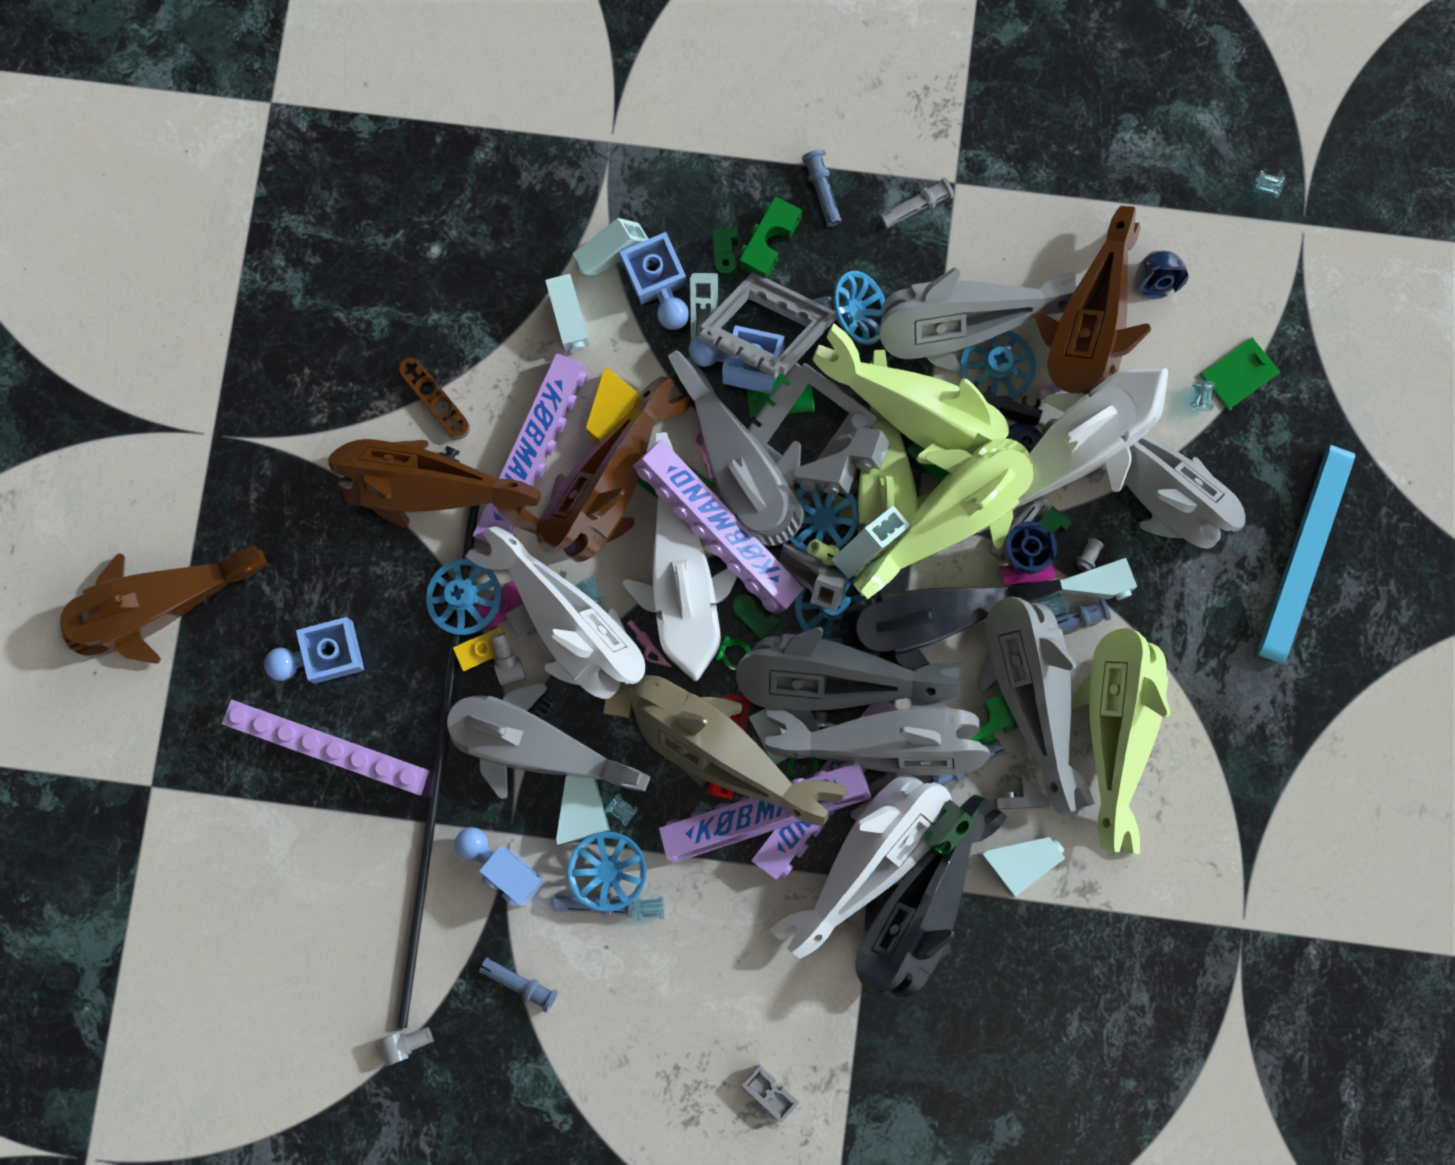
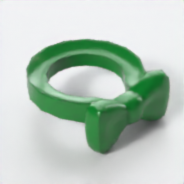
[714,636,751,671]
[783,757,819,781]

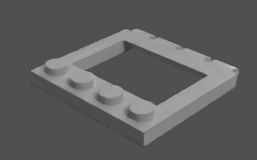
[699,272,836,378]
[747,363,879,500]

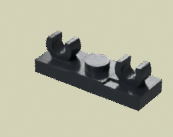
[973,382,1043,425]
[528,675,577,724]

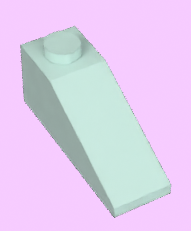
[690,273,718,341]
[1056,558,1137,600]

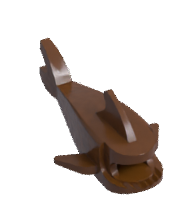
[1034,206,1151,395]
[537,376,695,562]
[328,439,541,535]
[60,545,268,664]

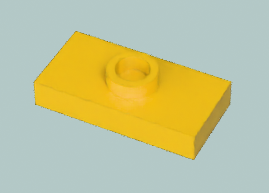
[453,627,503,672]

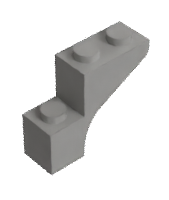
[793,427,890,495]
[779,542,848,611]

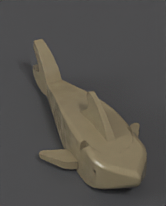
[626,675,849,826]

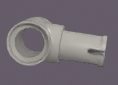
[491,632,526,686]
[377,1027,434,1067]

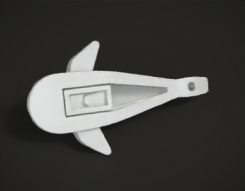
[465,526,645,699]
[769,774,952,958]

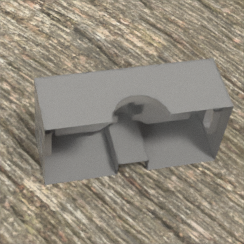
[742,1065,799,1123]

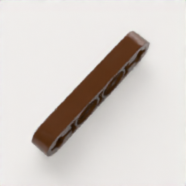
[399,358,470,439]

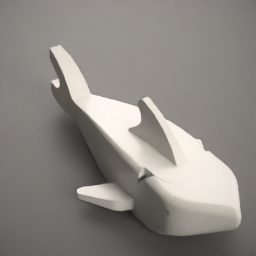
[977,368,1168,533]
[623,432,738,681]

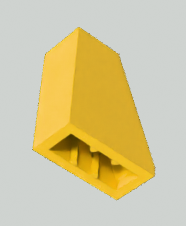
[586,367,640,445]

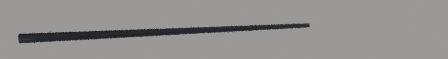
[397,505,480,1028]

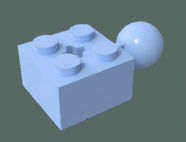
[620,232,689,330]
[688,325,784,394]
[264,617,365,684]
[454,827,546,906]

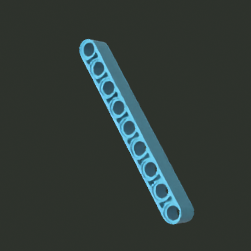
[1257,445,1355,664]

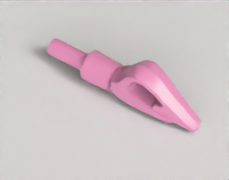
[693,426,715,480]
[627,620,672,667]

